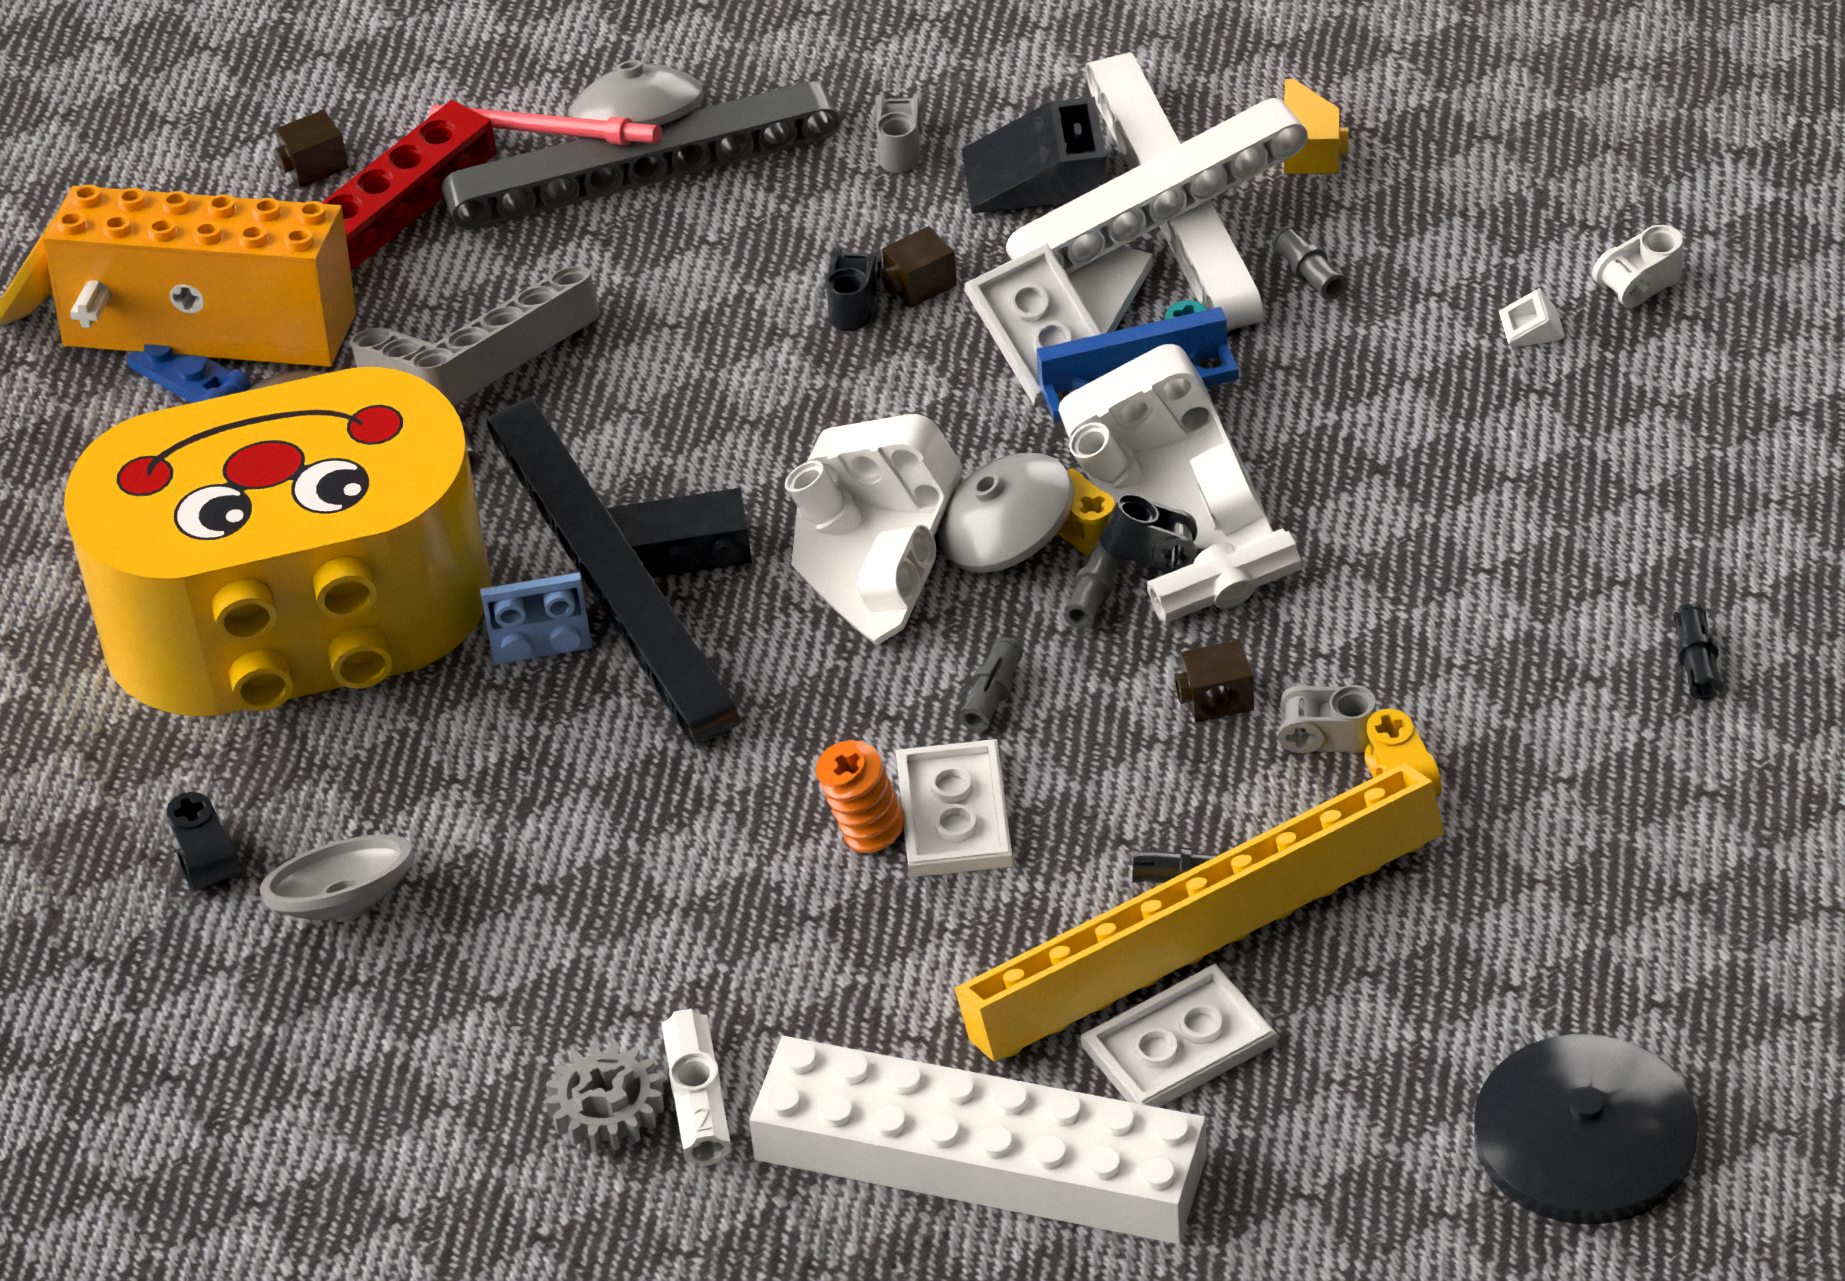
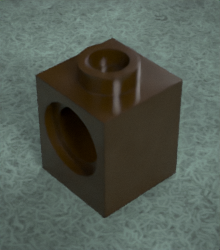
[1174,640,1254,722]

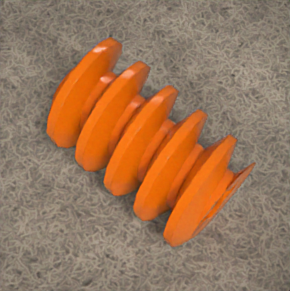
[815,740,905,853]

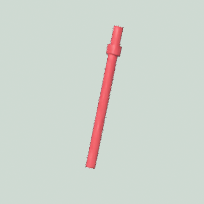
[430,105,662,145]

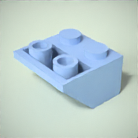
[480,572,592,665]

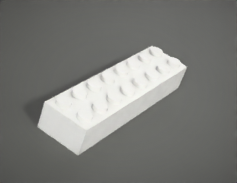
[749,1036,1207,1244]

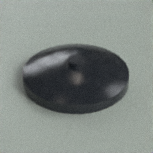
[1474,1034,1698,1224]

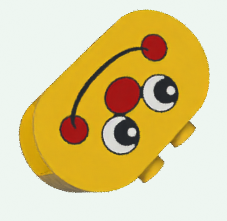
[64,367,491,716]

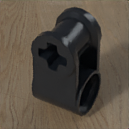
[826,247,882,331]
[1099,493,1198,573]
[166,792,242,893]

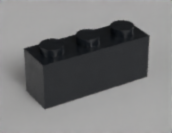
[606,487,752,578]

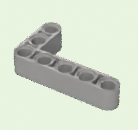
[350,266,600,406]

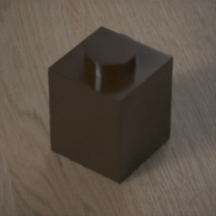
[273,110,349,187]
[881,226,957,308]

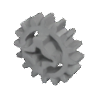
[546,1042,665,1151]

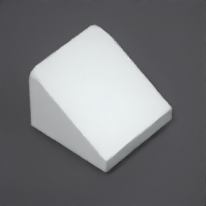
[1499,288,1565,347]

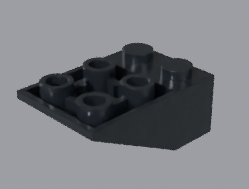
[961,97,1108,214]

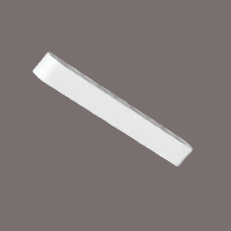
[1086,52,1264,331]

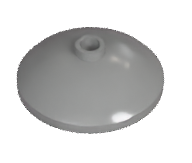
[570,60,704,126]
[938,453,1074,573]
[260,834,414,922]

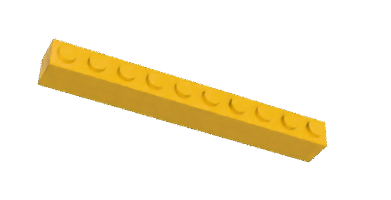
[955,763,1444,1062]

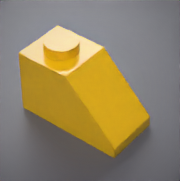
[1284,79,1348,174]

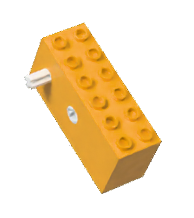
[43,185,356,367]

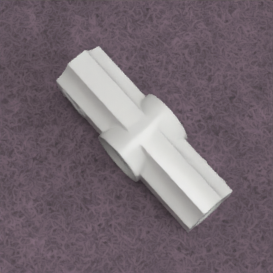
[1147,528,1301,623]
[662,1009,732,1167]

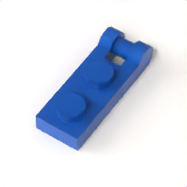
[126,344,252,403]

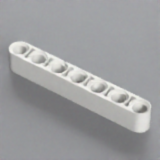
[1006,98,1308,274]

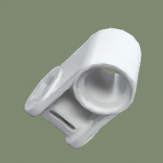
[1592,225,1683,308]

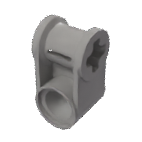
[875,93,923,173]
[1278,685,1377,754]

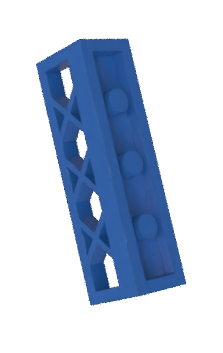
[1036,307,1239,422]

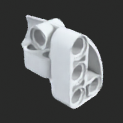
[1058,344,1273,552]
[785,414,963,646]

